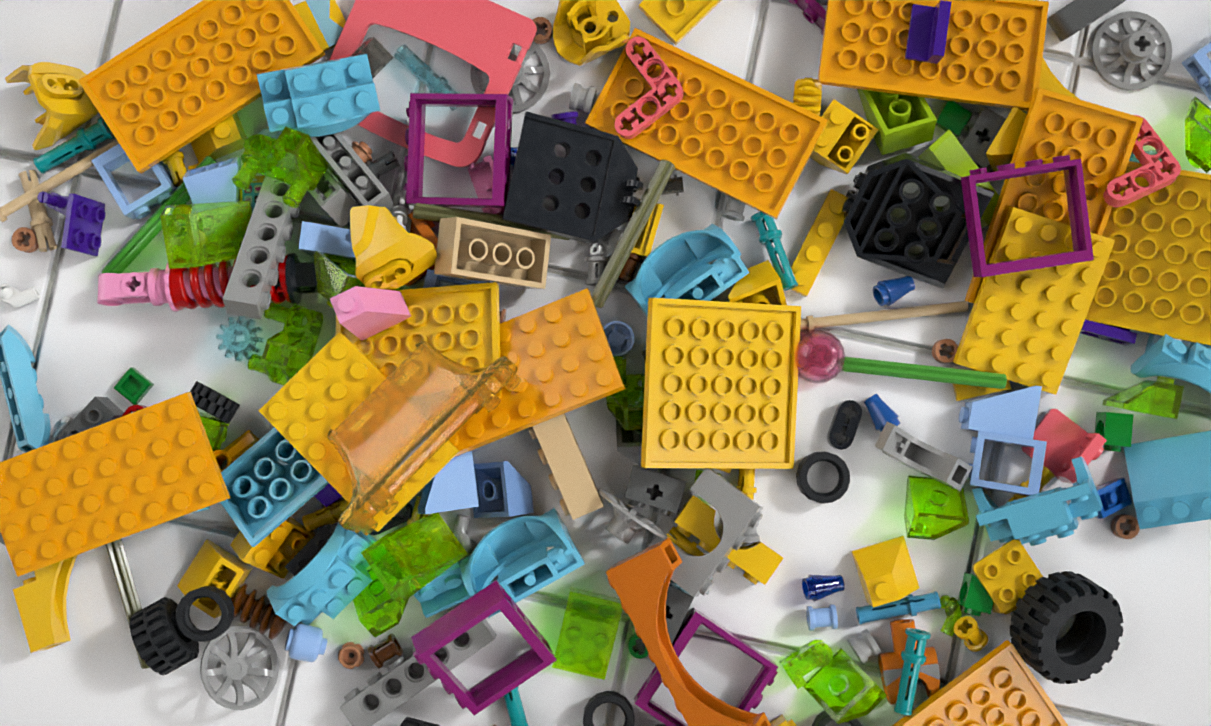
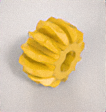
[793,77,822,116]

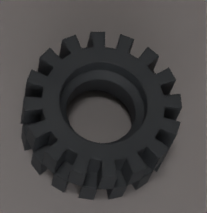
[190,381,240,424]

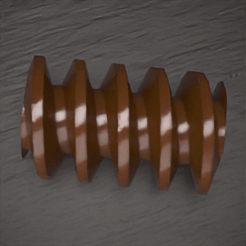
[232,584,287,640]

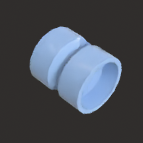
[603,321,634,358]

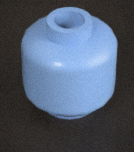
[285,624,327,662]

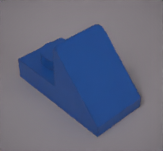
[1095,478,1132,519]

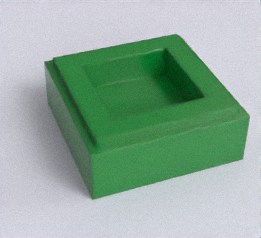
[936,101,972,138]
[114,367,154,405]

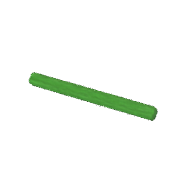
[102,156,217,274]
[842,357,1007,389]

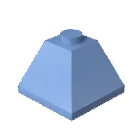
[473,461,534,518]

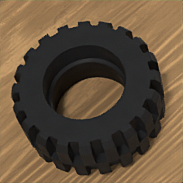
[1010,571,1124,684]

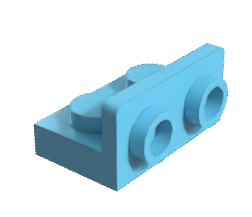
[408,559,470,618]

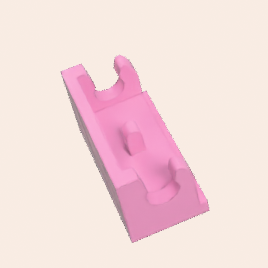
[468,155,504,215]

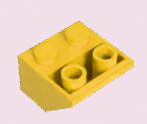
[810,99,879,175]
[230,516,315,579]
[177,539,253,619]

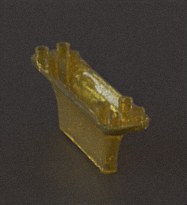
[327,341,521,535]

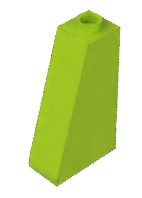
[917,130,999,229]

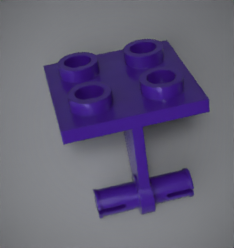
[38,191,105,256]

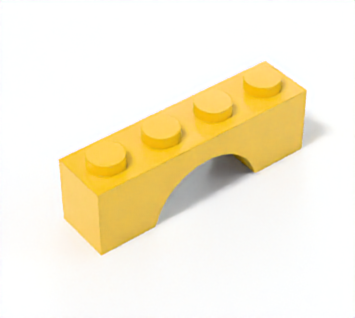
[673,494,783,585]

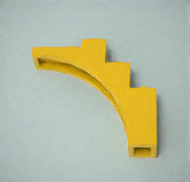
[13,555,77,653]

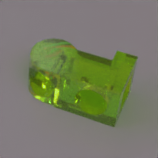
[780,639,833,689]

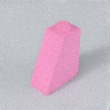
[330,286,412,341]

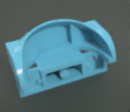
[257,54,380,137]
[624,223,750,317]
[1130,334,1211,393]
[972,456,1103,546]
[460,508,585,618]
[266,513,385,626]

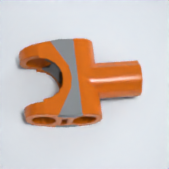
[878,619,940,705]

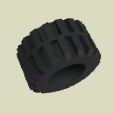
[130,597,199,675]

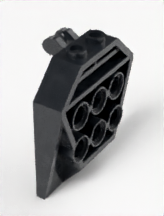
[502,111,644,244]
[841,153,994,288]

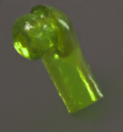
[940,595,962,637]

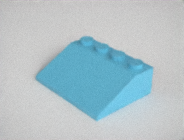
[220,427,329,547]
[1124,430,1211,529]

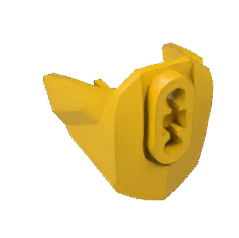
[553,0,630,66]
[5,62,98,150]
[350,205,437,290]

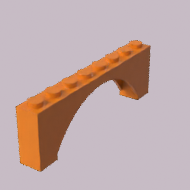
[606,538,771,726]

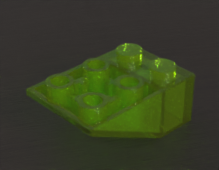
[160,200,252,269]
[361,513,468,605]
[552,587,623,680]

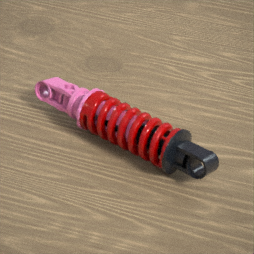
[97,253,340,312]

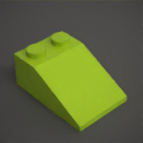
[857,89,937,155]

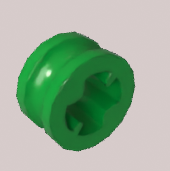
[628,633,648,659]

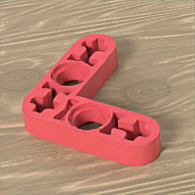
[615,37,684,139]
[1103,115,1181,207]

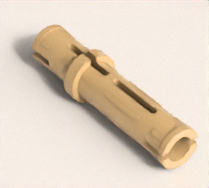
[18,170,58,252]

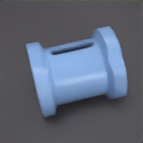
[806,604,838,631]

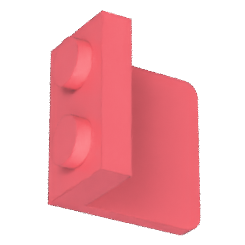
[1022,409,1107,484]

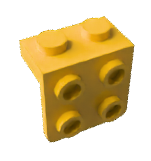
[972,539,1043,615]

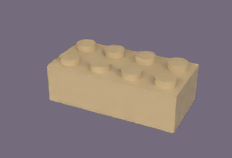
[434,217,551,289]
[528,413,604,520]

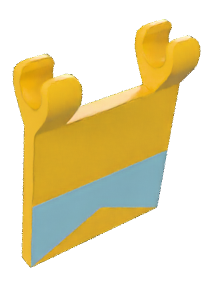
[294,0,346,51]

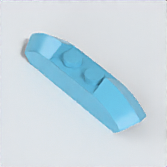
[0,324,51,453]

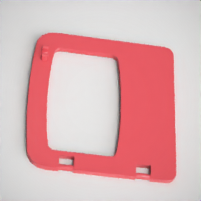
[330,0,537,168]

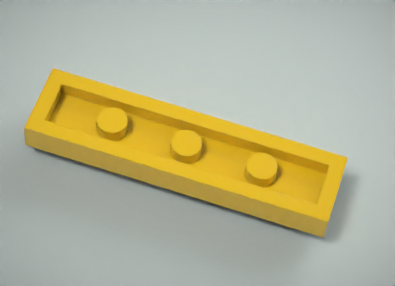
[791,189,847,297]

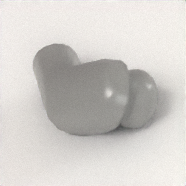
[452,515,477,555]

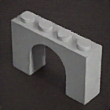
[647,468,763,597]

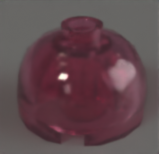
[795,330,845,384]

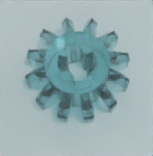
[216,316,264,362]

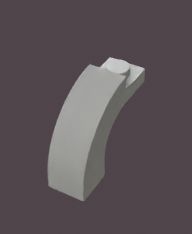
[875,422,972,491]

